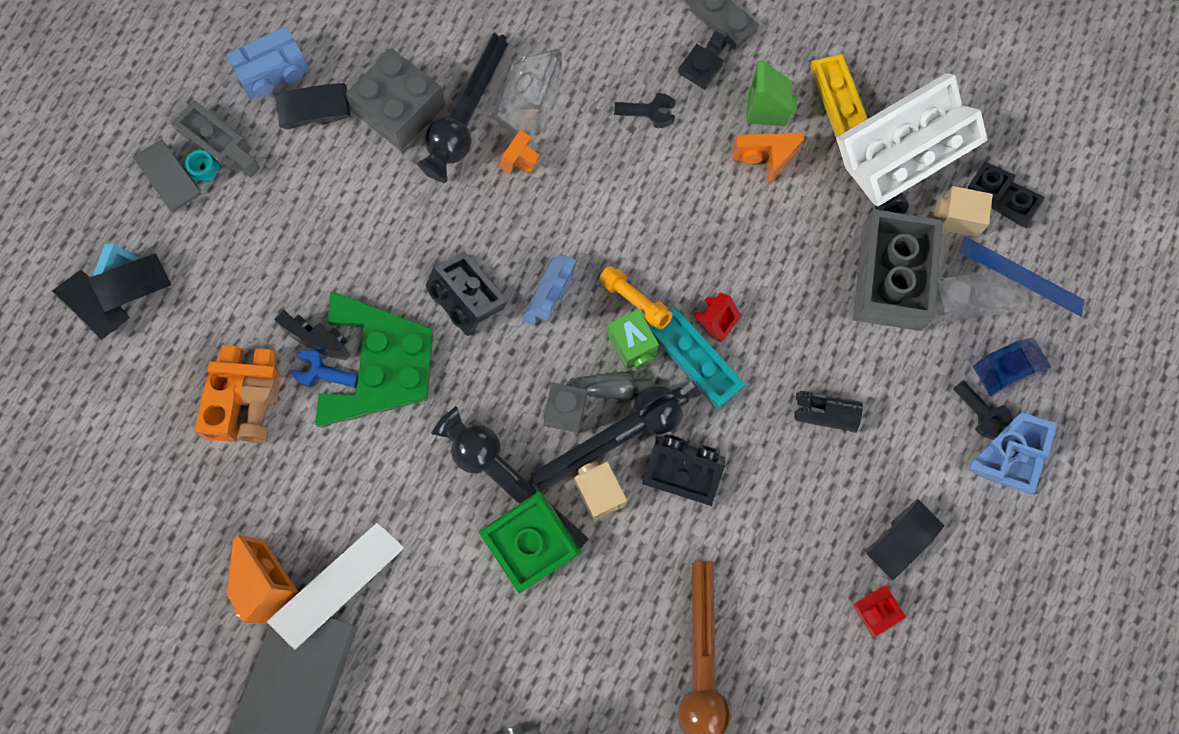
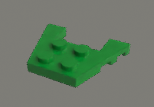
[315,292,434,428]

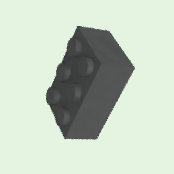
[853,209,943,331]

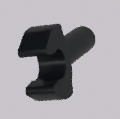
[614,93,676,128]
[953,380,1013,440]

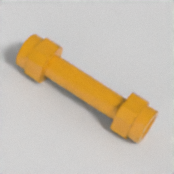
[599,266,672,329]

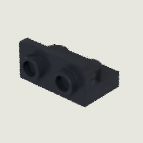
[425,251,508,336]
[642,434,725,506]

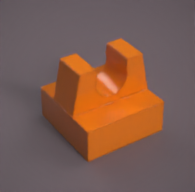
[499,129,540,174]

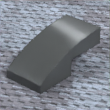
[133,139,201,213]

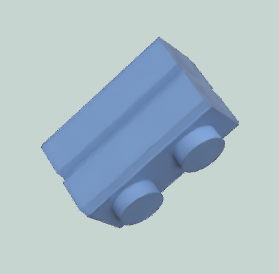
[226,26,309,99]

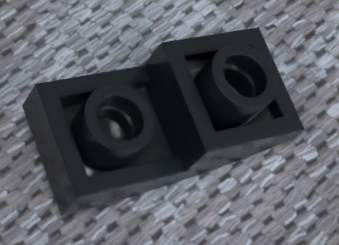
[275,83,351,130]
[968,161,1045,228]
[87,253,171,312]
[52,269,130,340]
[274,310,351,360]
[865,498,944,581]

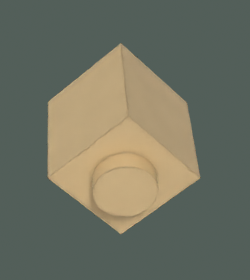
[934,186,993,237]
[574,461,627,522]

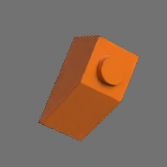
[226,535,298,625]

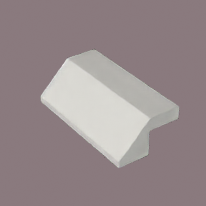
[836,73,987,206]

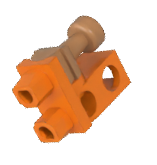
[194,345,282,443]

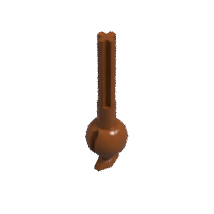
[677,560,731,734]

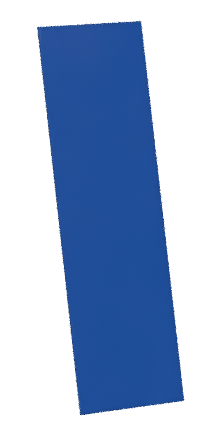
[959,236,1084,317]

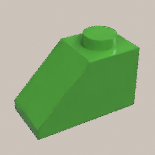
[747,61,797,126]

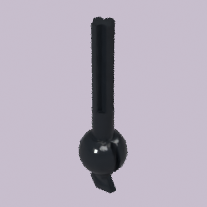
[416,32,508,183]
[531,380,701,492]
[431,406,589,549]

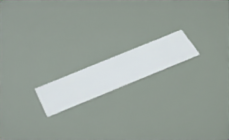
[267,523,404,650]

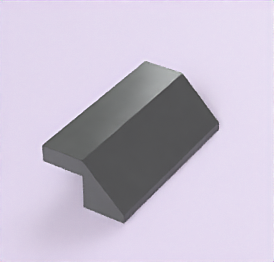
[229,617,358,734]

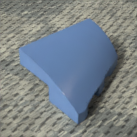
[522,256,576,326]
[968,412,1058,495]

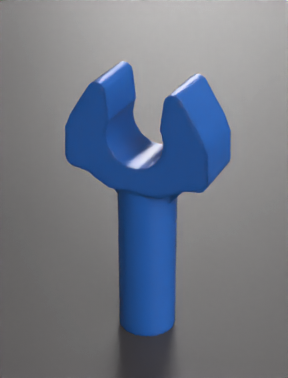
[290,350,358,388]

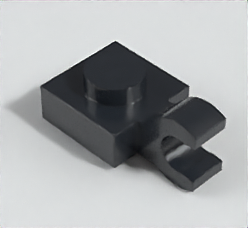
[678,28,729,90]

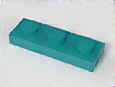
[649,307,746,410]

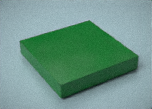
[478,490,582,594]

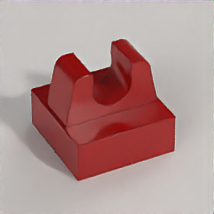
[694,292,741,342]
[852,585,906,637]

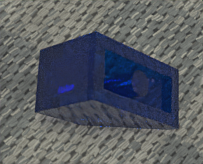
[972,337,1051,396]

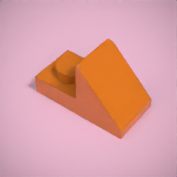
[732,133,804,184]

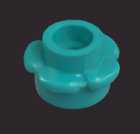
[185,150,220,182]

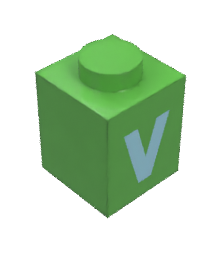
[606,309,659,369]

